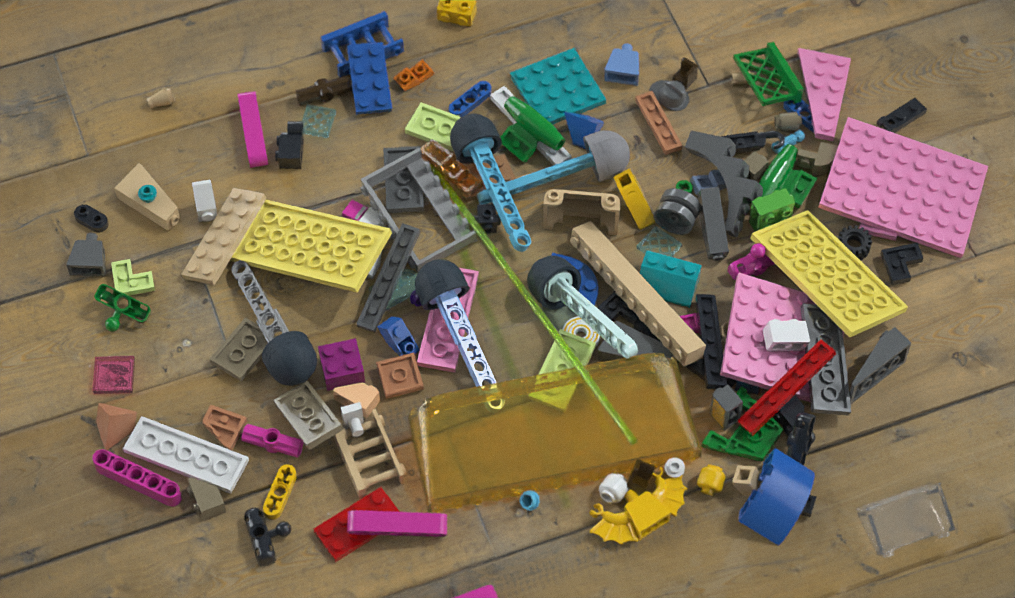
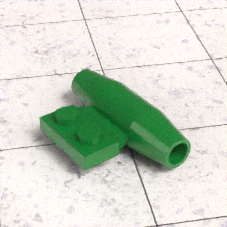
[500,96,566,163]
[759,144,817,209]

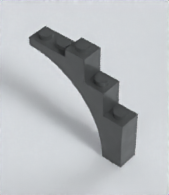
[685,130,763,237]

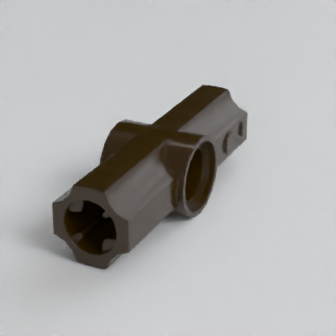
[295,76,352,106]

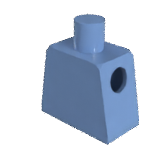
[604,44,639,86]

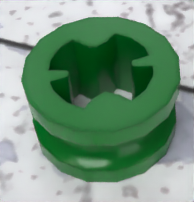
[676,180,692,194]

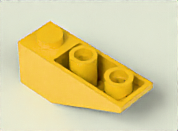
[613,168,656,230]

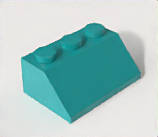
[640,250,702,308]

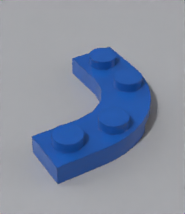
[551,252,598,306]

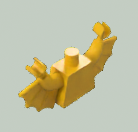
[589,467,687,545]

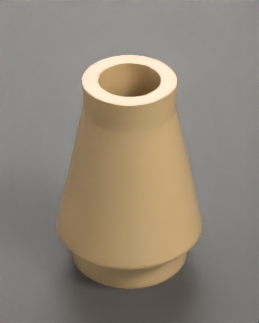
[147,88,175,108]

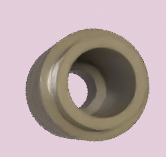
[774,112,802,131]

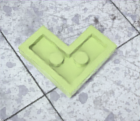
[111,259,155,296]

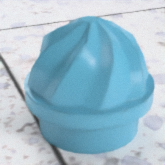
[520,490,540,511]

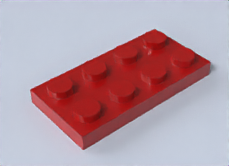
[313,487,400,562]

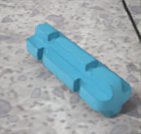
[771,130,805,153]

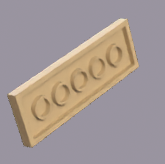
[181,188,266,285]

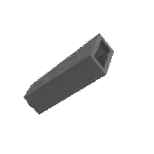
[697,187,729,261]
[597,321,679,375]

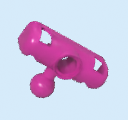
[728,243,775,281]

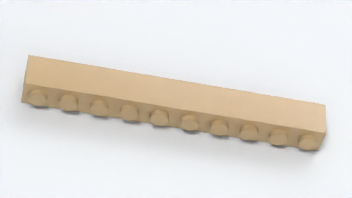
[570,221,706,366]

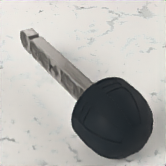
[231,261,317,386]

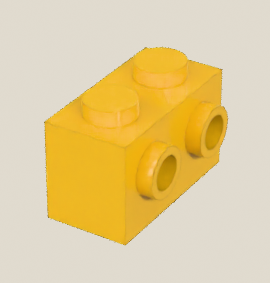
[437,0,477,27]

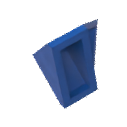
[564,112,604,149]

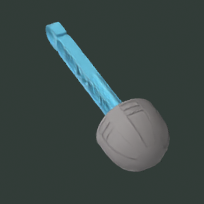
[477,130,630,204]

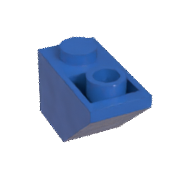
[377,316,420,356]

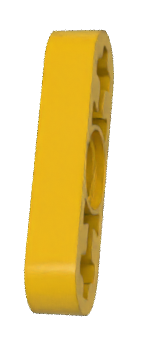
[263,465,297,520]

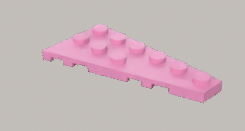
[797,48,851,141]

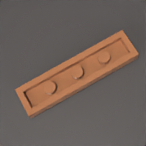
[635,91,682,155]

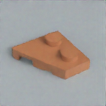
[202,405,247,451]

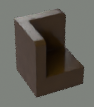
[672,57,698,90]
[627,459,655,494]

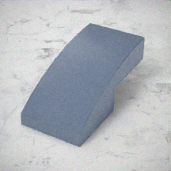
[690,170,727,195]

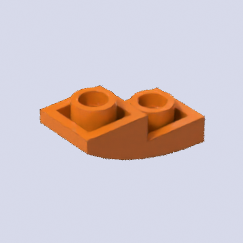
[393,59,435,91]

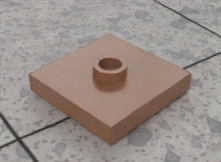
[376,353,424,399]

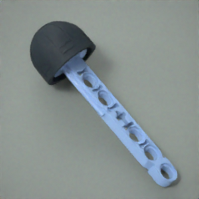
[415,259,504,412]

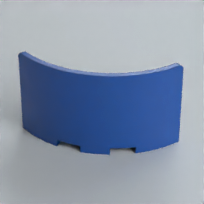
[738,448,815,545]

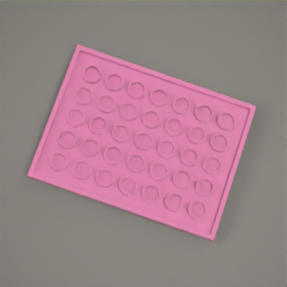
[818,117,988,258]

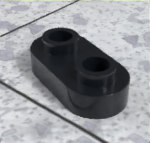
[74,204,109,233]

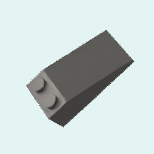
[849,327,911,404]

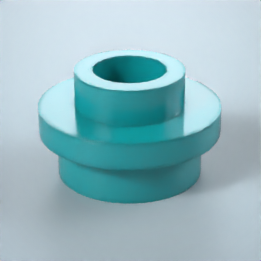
[138,185,157,203]

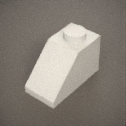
[192,180,217,222]

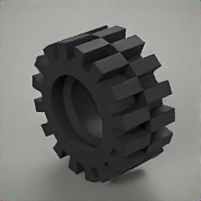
[838,225,872,261]

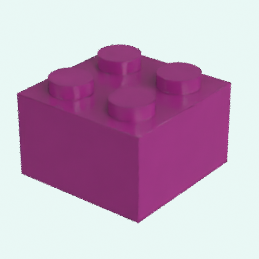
[318,338,365,391]

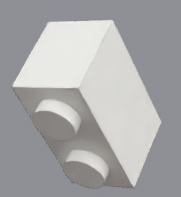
[763,319,810,351]

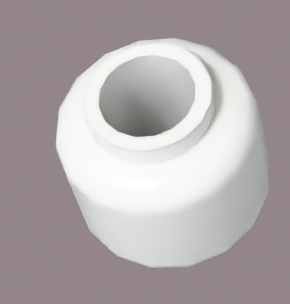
[599,473,629,504]

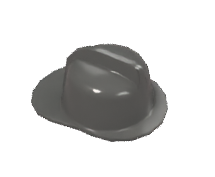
[649,80,690,111]

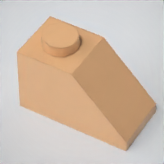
[333,383,380,419]

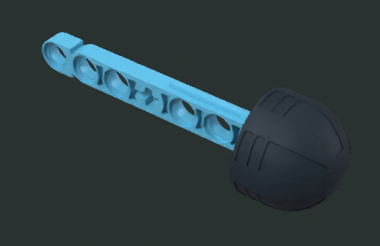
[450,113,531,252]

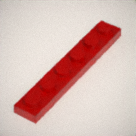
[738,339,836,436]

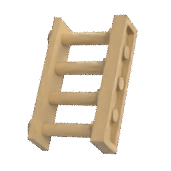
[333,409,407,500]

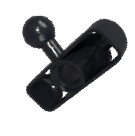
[787,412,816,466]
[244,508,291,566]

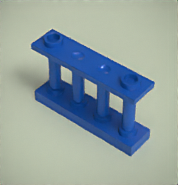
[321,11,404,78]

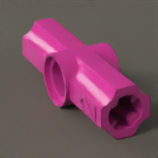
[241,424,304,458]

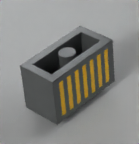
[710,385,743,431]

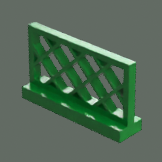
[733,41,804,106]

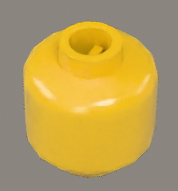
[697,464,726,496]

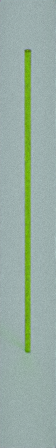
[430,163,637,445]

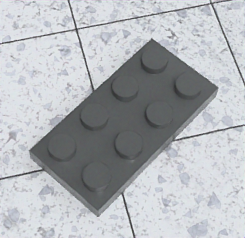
[383,146,424,213]

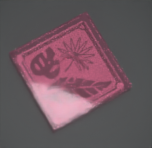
[92,356,135,394]

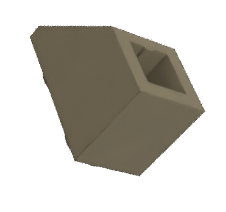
[186,477,226,521]

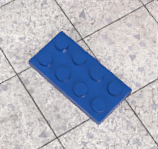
[347,42,392,115]

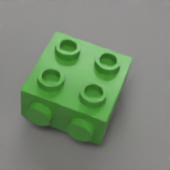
[749,188,795,232]

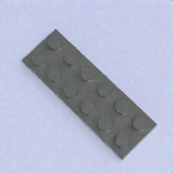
[801,304,851,416]

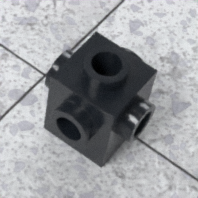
[474,204,501,234]

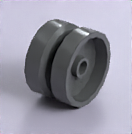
[653,188,701,235]

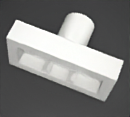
[341,402,364,437]

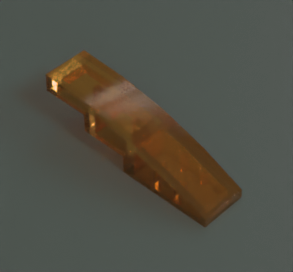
[420,139,483,197]

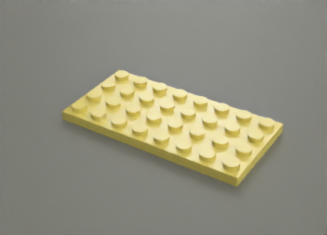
[230,200,392,293]
[750,210,908,337]

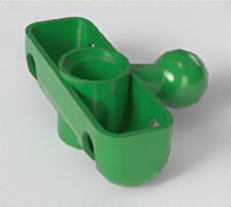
[94,284,151,332]

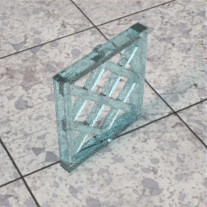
[302,105,336,138]
[637,226,683,257]

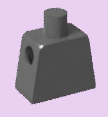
[67,233,106,277]

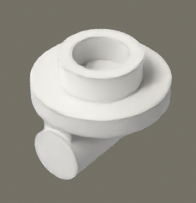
[664,458,685,478]

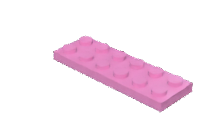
[417,268,479,372]

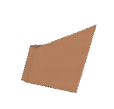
[96,403,137,450]

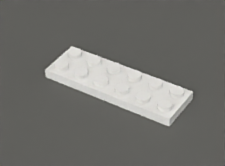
[123,416,249,494]

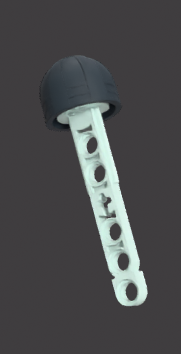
[527,256,638,358]

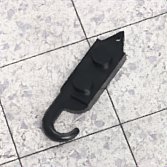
[721,131,785,153]

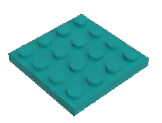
[510,48,607,124]

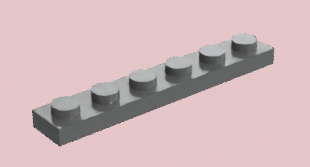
[356,223,421,333]

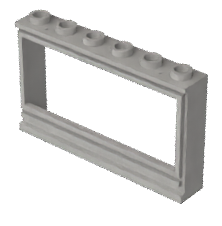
[360,148,477,272]

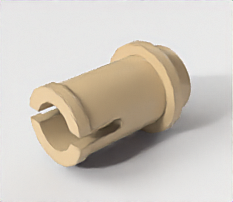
[732,70,754,85]

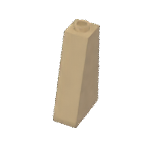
[114,163,180,231]

